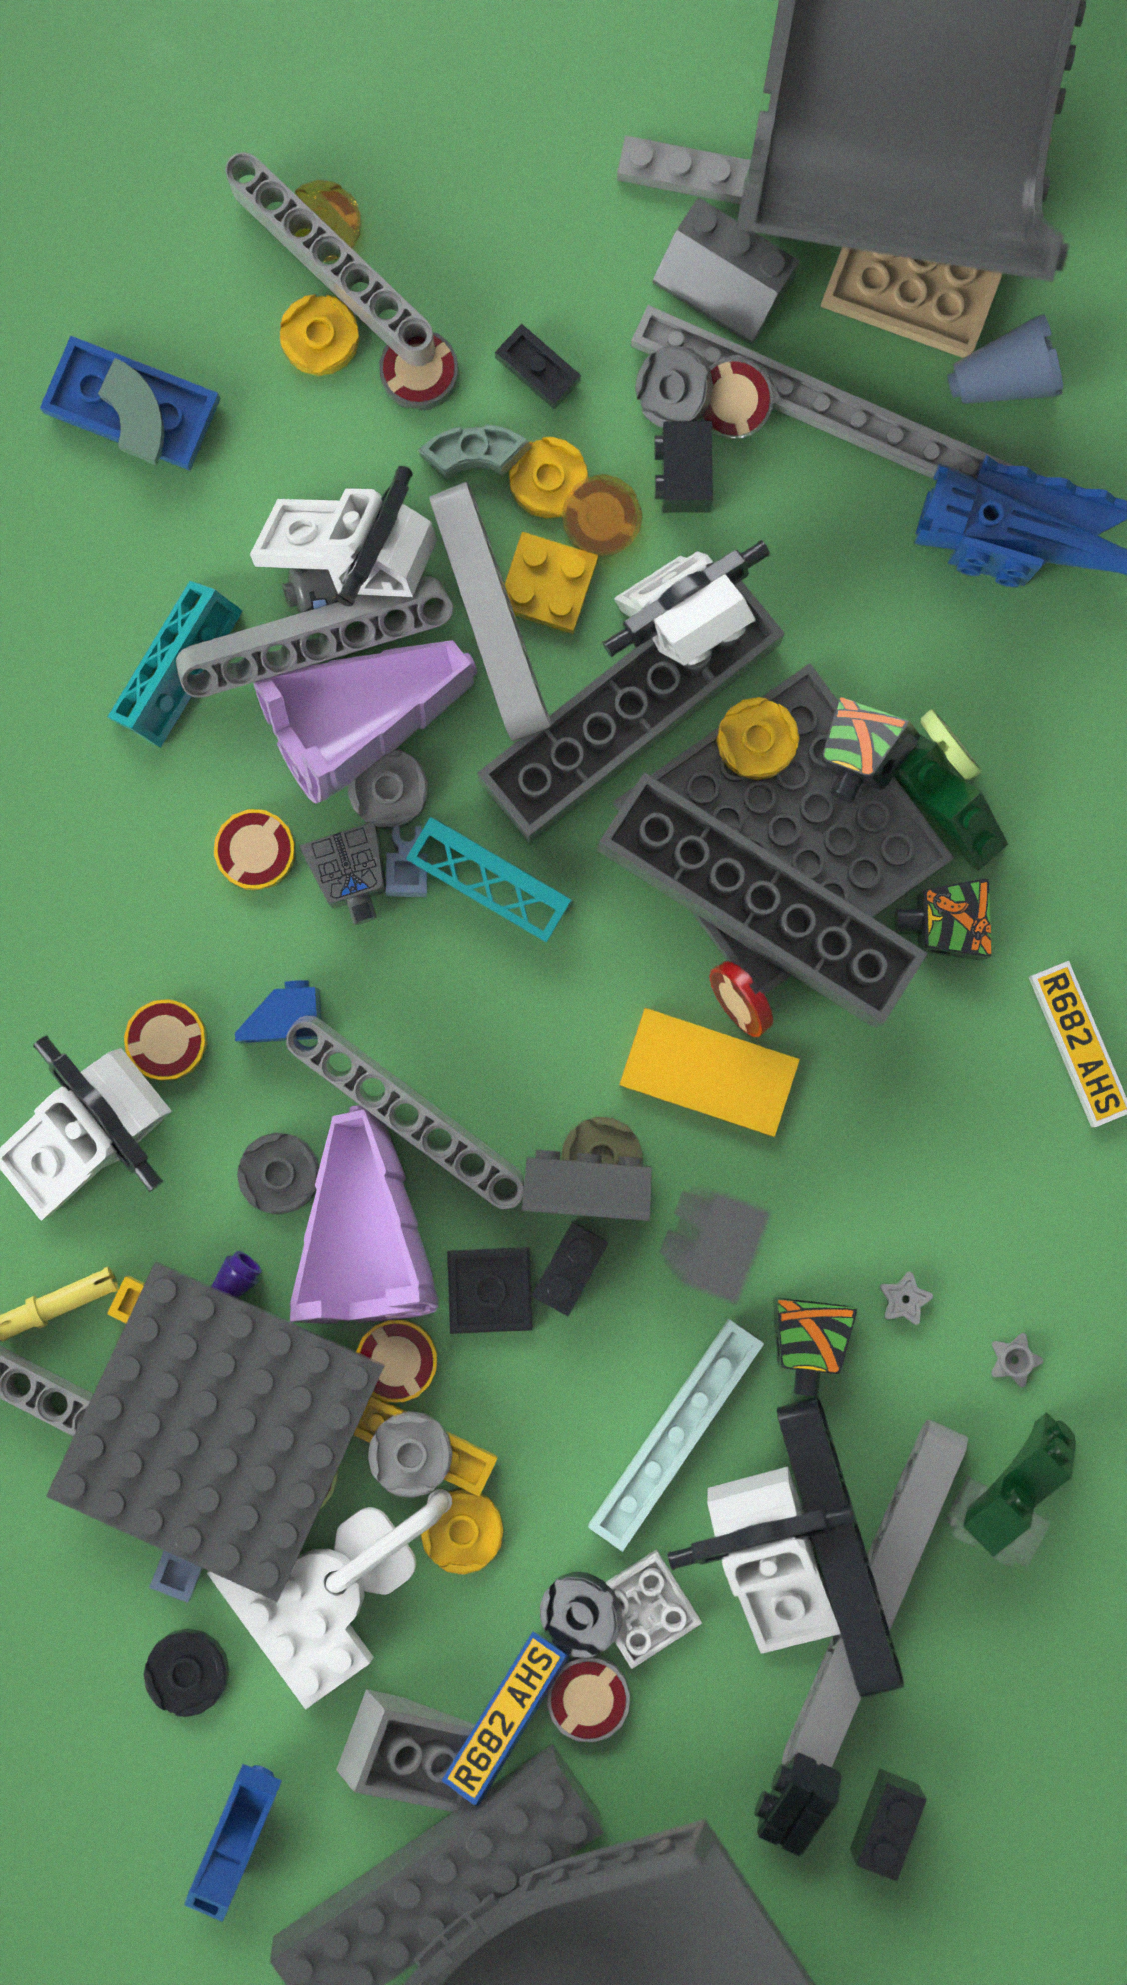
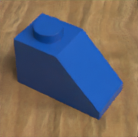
[235,980,321,1043]

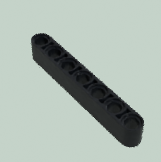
[777,1396,904,1698]

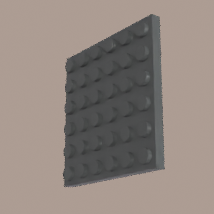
[613,663,954,995]
[46,1262,385,1602]

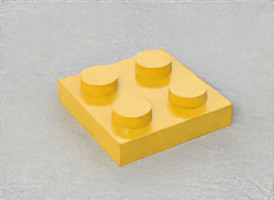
[504,531,598,634]

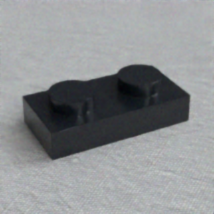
[495,323,581,410]

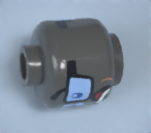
[282,568,339,613]

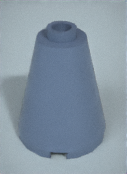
[947,314,1063,404]

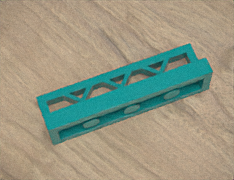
[107,581,243,748]
[406,817,574,942]

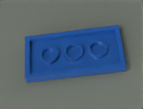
[40,336,221,471]

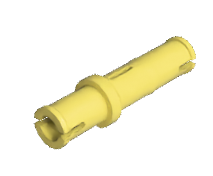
[0,1266,119,1342]

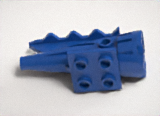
[914,455,1127,588]

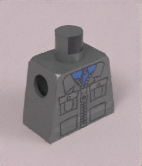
[299,822,386,925]

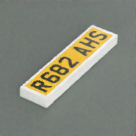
[1028,961,1127,1128]

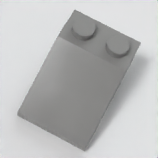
[336,1689,475,1812]

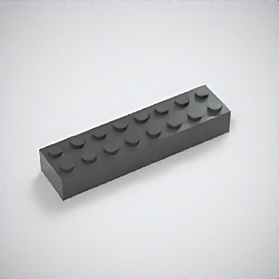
[477,580,785,844]
[597,772,928,1028]
[660,1186,771,1304]
[270,1744,604,1985]

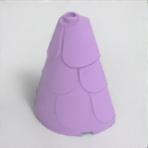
[253,640,477,803]
[290,1105,439,1324]

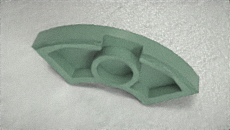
[98,358,164,466]
[418,424,531,480]

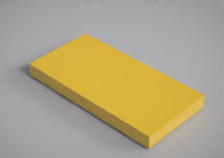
[619,1008,800,1137]

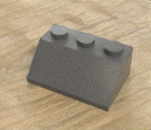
[653,197,800,345]
[522,1150,652,1221]

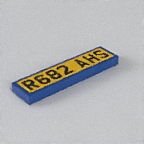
[441,1632,570,1806]

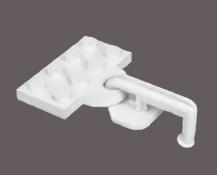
[207,1489,452,1709]

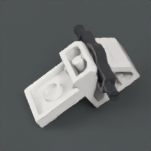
[250,466,437,607]
[602,540,770,666]
[0,1035,172,1221]
[668,1467,856,1654]

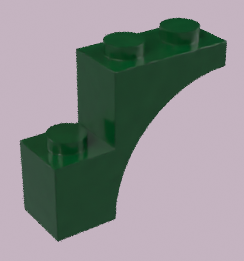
[894,735,1008,871]
[963,1412,1076,1557]

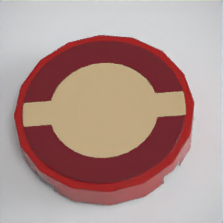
[709,961,773,1037]

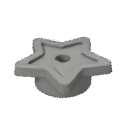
[880,1271,933,1325]
[991,1333,1043,1387]

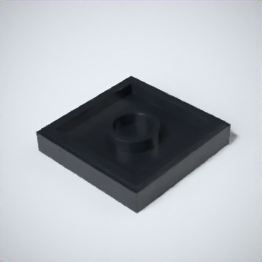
[447,1247,533,1334]

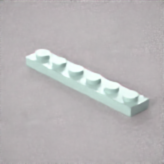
[588,1319,764,1552]

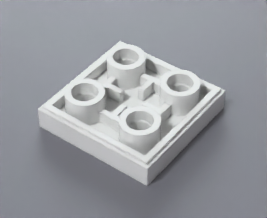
[605,1549,702,1669]

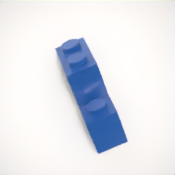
[184,1764,282,1922]

